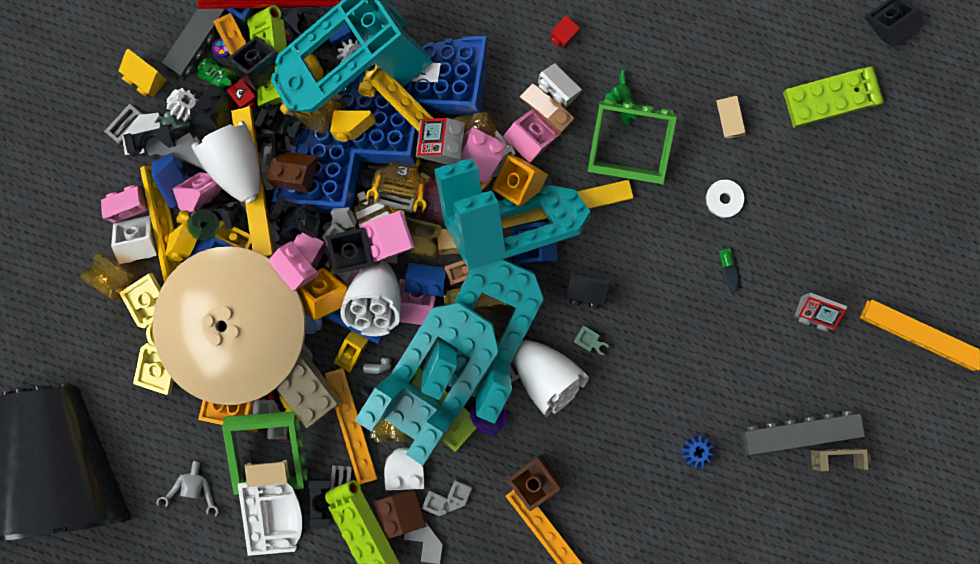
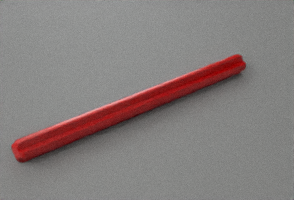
[197,0,342,9]

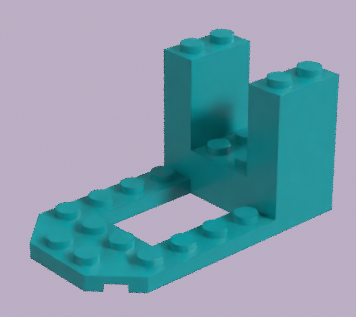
[271,0,433,113]
[434,158,591,270]
[421,259,543,424]
[355,302,499,466]

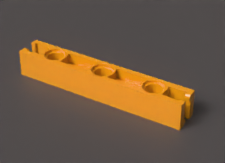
[860,300,980,371]

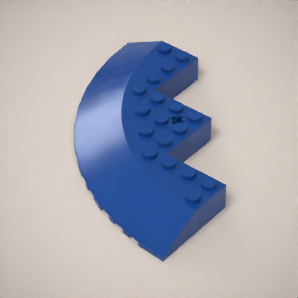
[272,36,487,214]

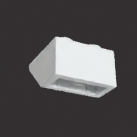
[538,63,582,109]

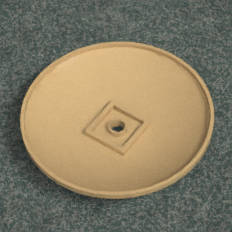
[152,247,306,405]

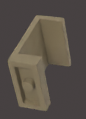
[811,448,871,471]

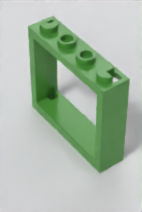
[588,99,677,184]
[222,411,308,495]

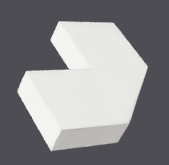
[122,113,160,155]

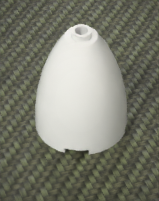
[191,121,260,203]
[341,260,401,336]
[514,340,589,417]

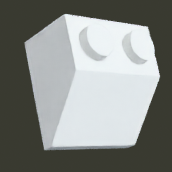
[111,215,157,264]

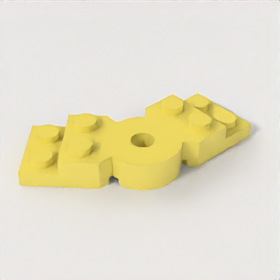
[119,273,174,395]

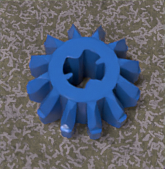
[681,435,714,469]

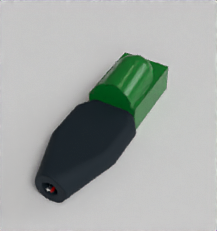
[718,248,739,291]

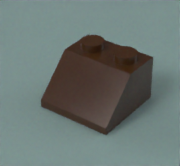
[266,151,319,193]
[507,455,564,512]
[373,489,426,539]

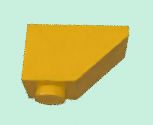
[330,110,376,142]
[211,220,252,250]
[165,223,201,261]
[334,331,369,373]

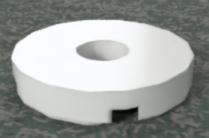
[705,180,744,218]

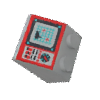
[416,118,465,165]
[794,293,847,332]

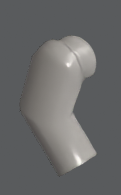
[363,358,392,374]

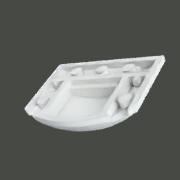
[238,482,302,556]

